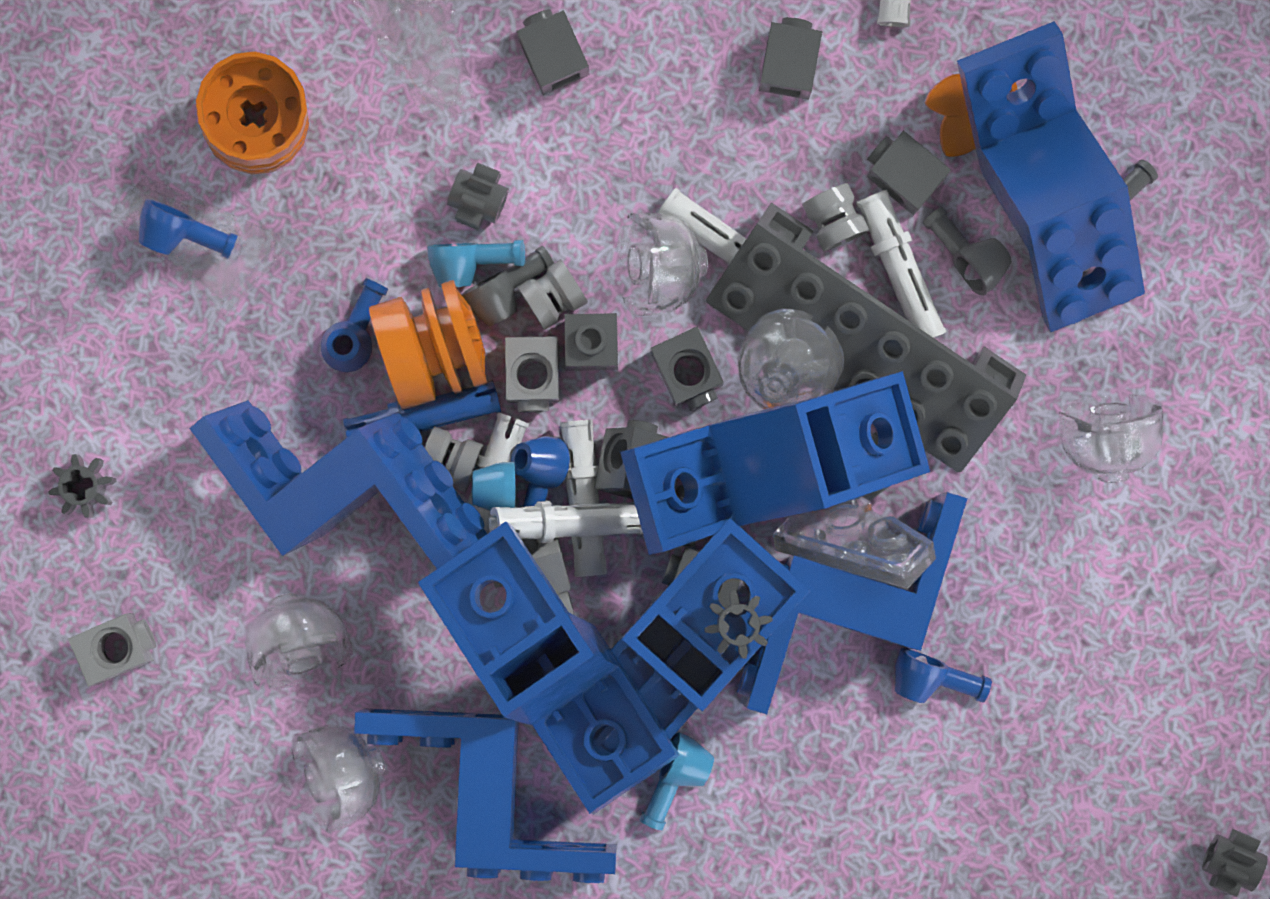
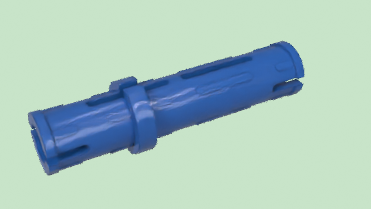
[343,380,502,437]

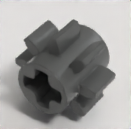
[447,163,509,230]
[48,454,117,518]
[704,591,773,659]
[1202,829,1268,897]

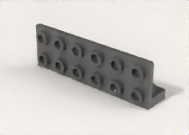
[706,202,1026,472]

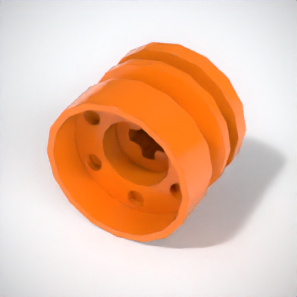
[196,51,309,175]
[369,280,487,410]

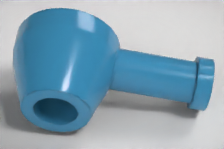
[427,240,525,287]
[472,462,515,518]
[639,732,714,830]

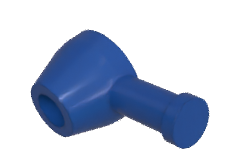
[138,199,238,259]
[321,278,389,373]
[511,436,570,507]
[894,648,992,703]

